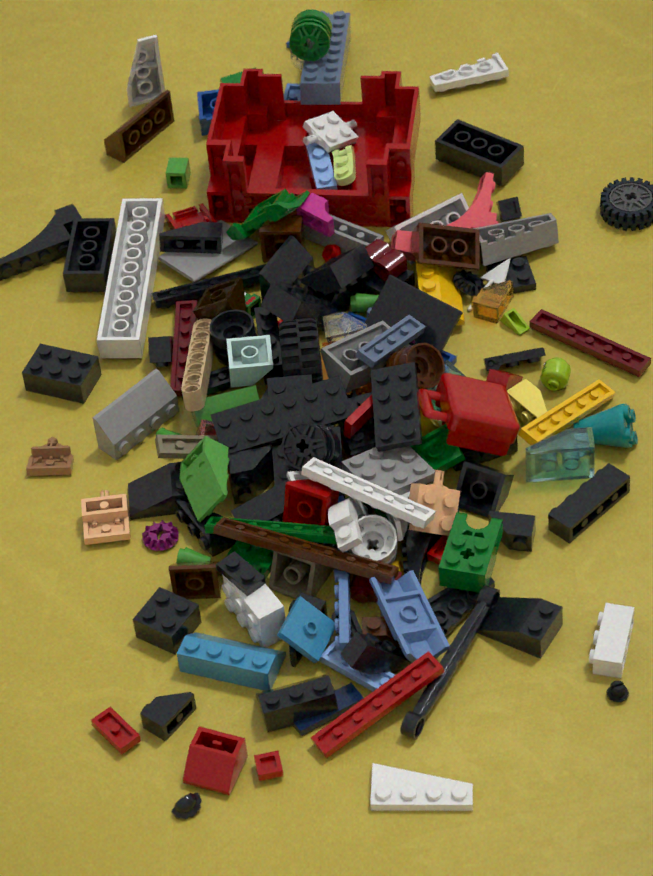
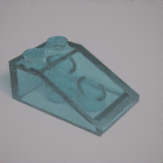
[525,427,595,483]

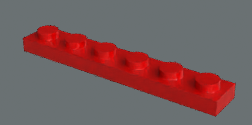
[311,651,445,759]

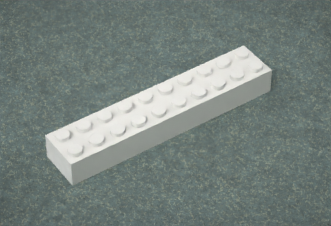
[97,198,165,358]

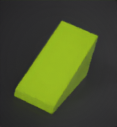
[500,308,530,336]

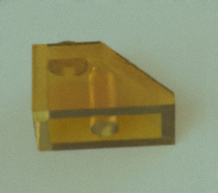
[471,280,514,324]

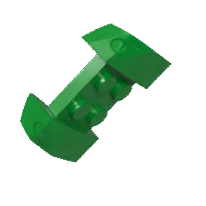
[226,189,310,240]

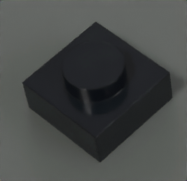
[496,196,522,222]

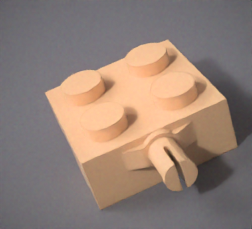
[409,470,460,536]
[81,490,131,545]

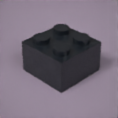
[133,587,202,655]

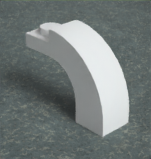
[328,497,369,553]

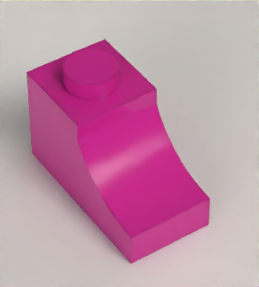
[297,193,335,238]

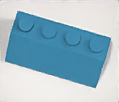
[177,632,286,691]

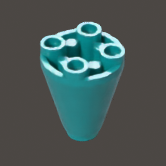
[573,403,638,448]

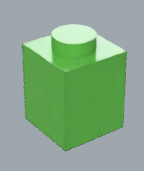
[166,158,191,189]

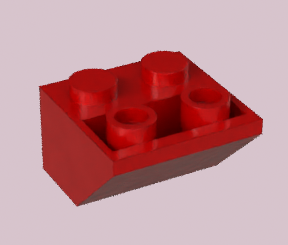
[183,726,248,795]

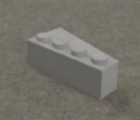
[473,213,559,266]

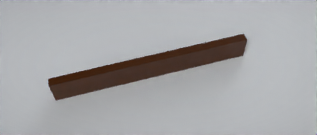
[213,517,399,585]

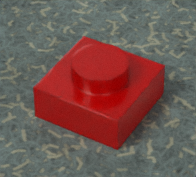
[254,751,284,781]

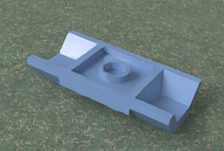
[369,571,450,663]

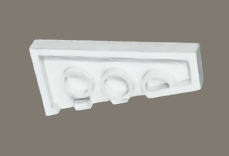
[430,53,509,92]
[370,763,473,811]

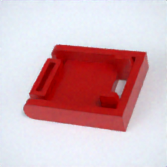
[165,203,217,230]

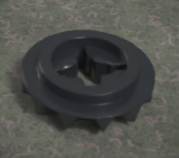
[453,270,485,296]

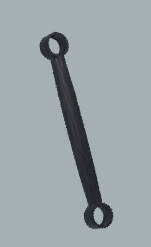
[400,585,500,739]

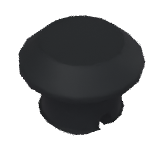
[607,681,629,702]

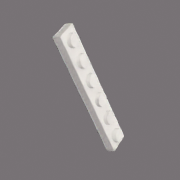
[301,457,436,529]

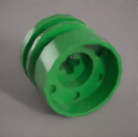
[289,10,332,61]

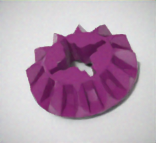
[142,520,179,551]

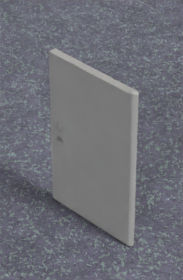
[158,220,258,282]

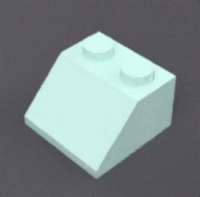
[227,335,273,388]

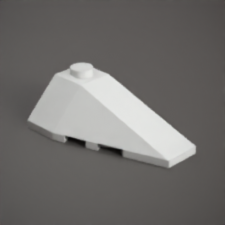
[126,35,165,107]

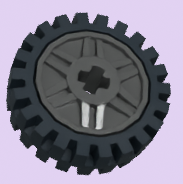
[600,177,653,231]

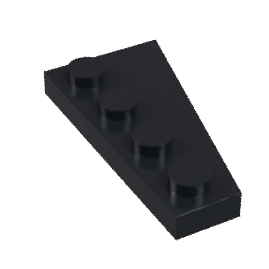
[427,578,495,637]

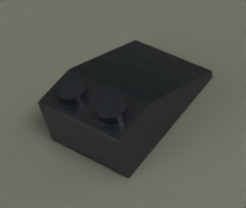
[128,462,190,520]
[478,597,563,659]

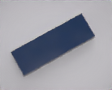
[293,682,364,736]

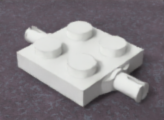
[303,111,358,153]

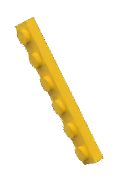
[518,379,616,448]

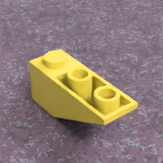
[507,379,552,443]

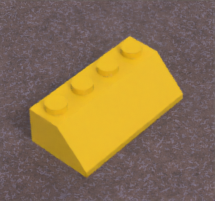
[415,259,465,326]

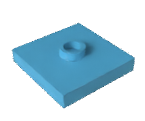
[277,596,335,663]

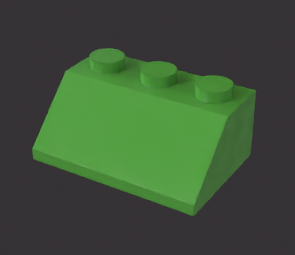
[191,385,259,430]

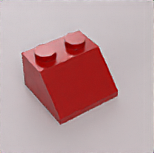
[283,479,339,526]

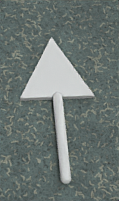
[467,258,511,311]

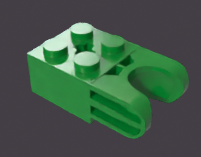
[439,512,503,593]

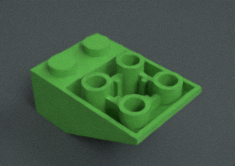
[180,436,229,522]

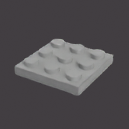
[341,446,435,495]

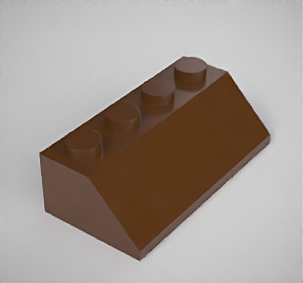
[104,90,174,163]

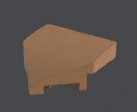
[26,437,74,476]

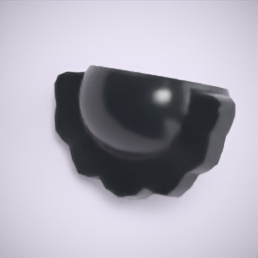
[171,793,202,819]

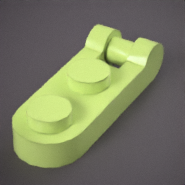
[332,145,356,186]

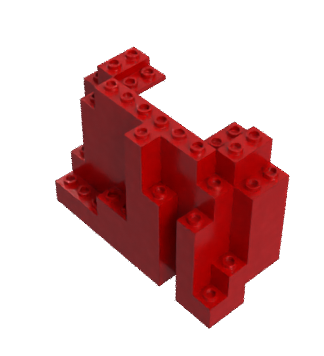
[206,68,421,227]

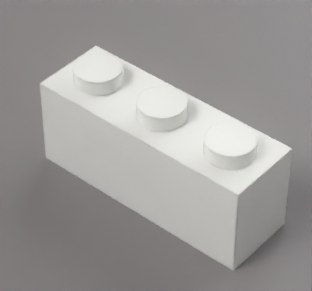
[589,603,634,679]

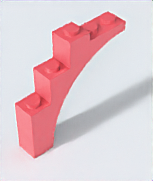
[391,172,499,262]

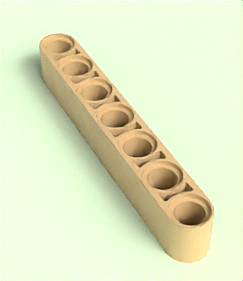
[181,319,214,411]

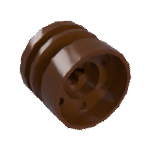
[386,343,445,390]

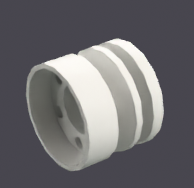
[349,515,397,564]

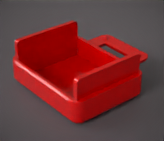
[418,373,520,456]

